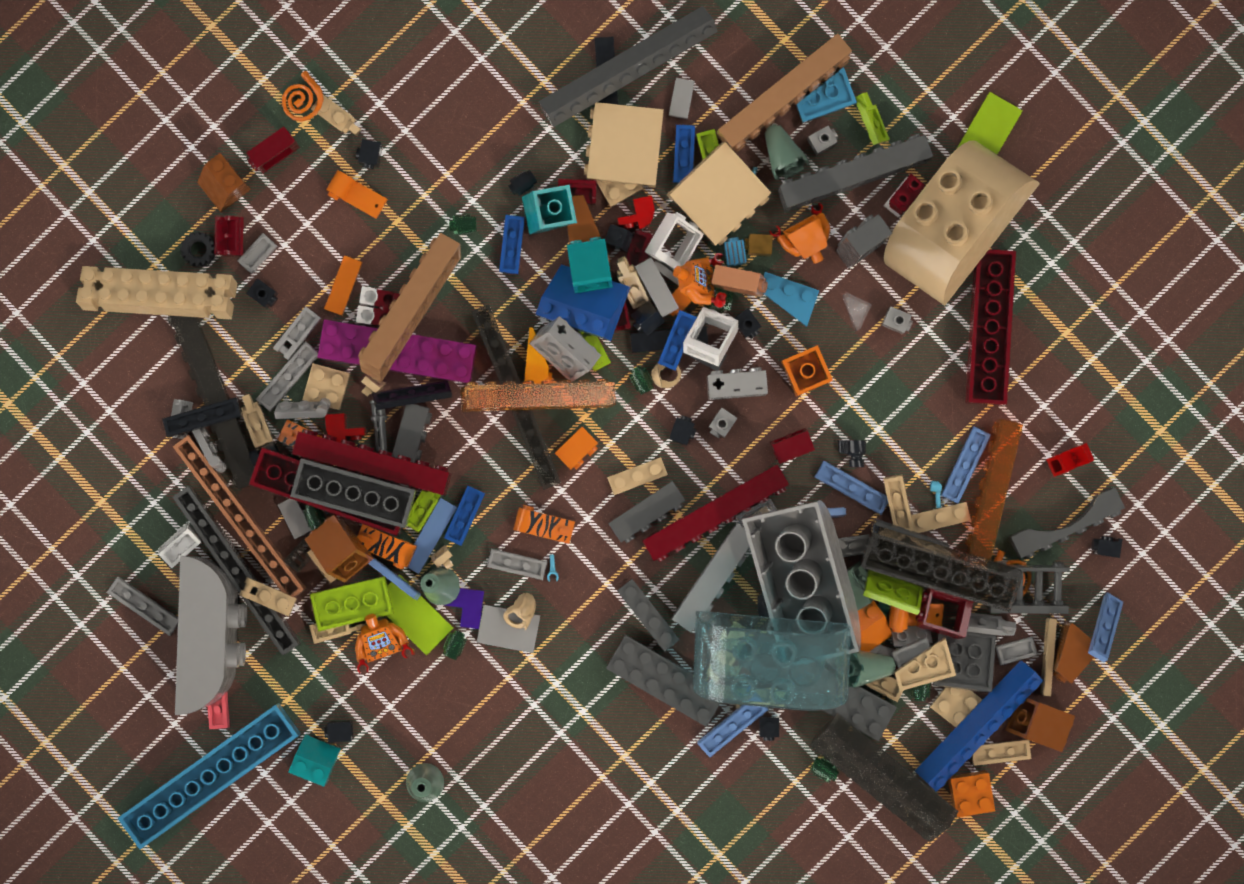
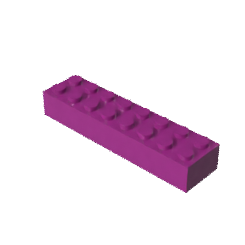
[317,320,477,384]

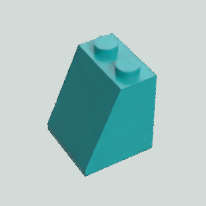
[522,185,577,235]
[567,237,613,294]

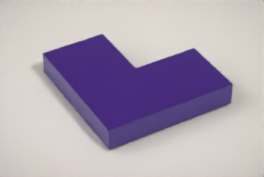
[444,588,484,629]

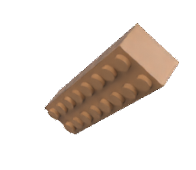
[716,33,852,153]
[358,233,461,382]

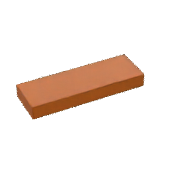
[324,255,363,316]

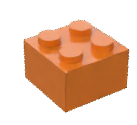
[781,345,833,397]
[948,770,995,818]

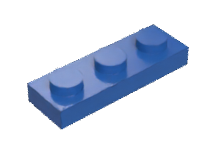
[673,125,695,183]
[499,215,525,275]
[658,310,697,371]
[444,486,486,546]

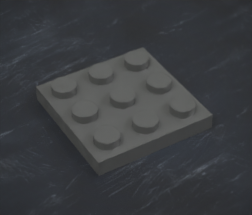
[933,629,996,693]

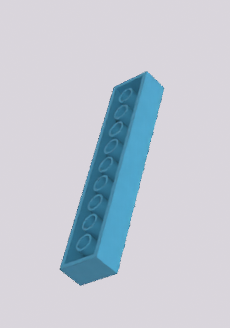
[118,703,301,849]

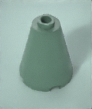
[764,124,809,180]
[420,567,460,605]
[840,650,896,688]
[406,763,444,802]

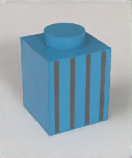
[724,237,747,267]

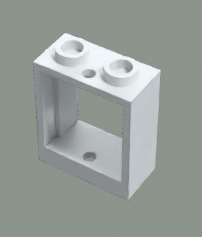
[645,212,704,271]
[683,307,738,366]
[158,522,201,568]

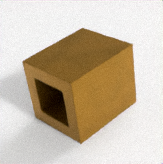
[745,234,773,256]

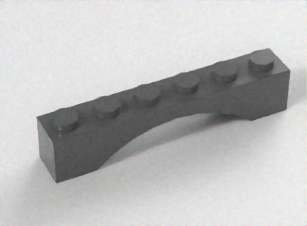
[1008,487,1125,560]

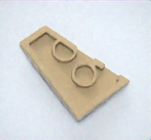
[894,637,956,691]

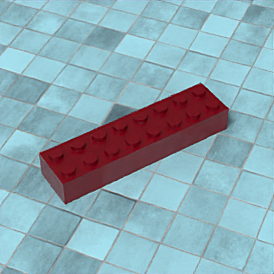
[965,249,1016,406]
[292,429,452,496]
[249,447,401,536]
[642,464,789,562]

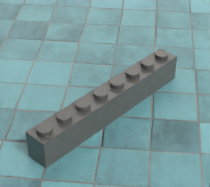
[372,404,432,537]

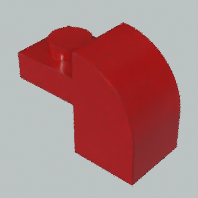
[617,196,655,231]
[325,413,367,443]
[1046,443,1094,477]

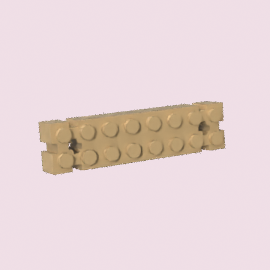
[76,266,238,319]

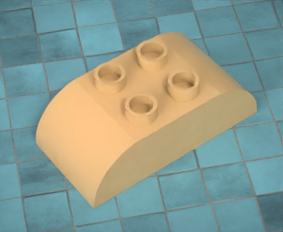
[884,140,1039,306]

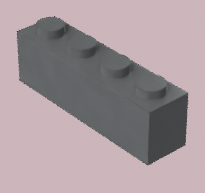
[608,481,685,544]
[617,579,680,652]

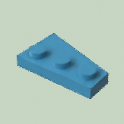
[796,67,857,123]
[763,272,819,327]

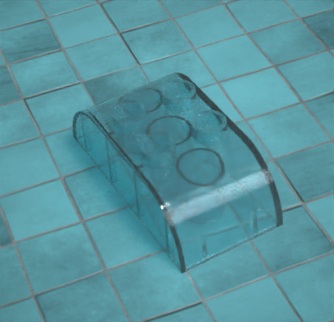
[693,611,851,711]

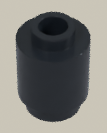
[508,170,538,196]

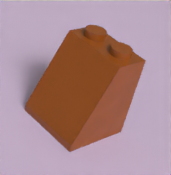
[197,153,251,213]
[305,515,374,583]
[1053,621,1094,684]
[1005,698,1075,752]

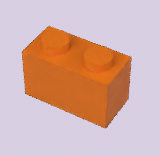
[555,427,598,470]

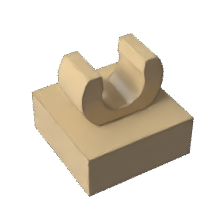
[361,375,386,397]
[431,545,453,569]

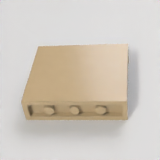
[584,102,664,188]
[667,142,771,246]

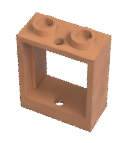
[712,265,768,297]

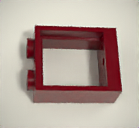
[246,126,300,174]
[916,587,974,639]

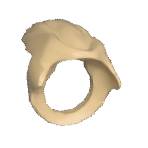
[651,364,681,389]
[503,592,536,630]

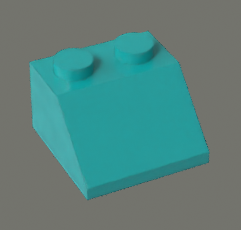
[288,734,341,787]

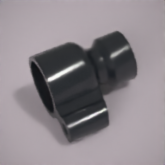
[838,440,866,467]

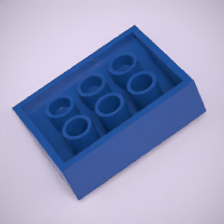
[536,264,630,341]

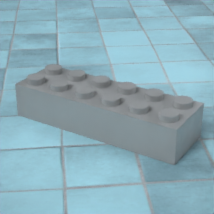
[671,523,751,632]

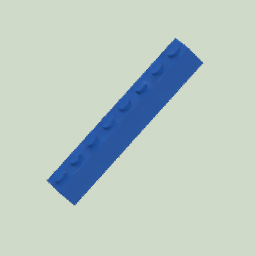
[915,660,1043,792]

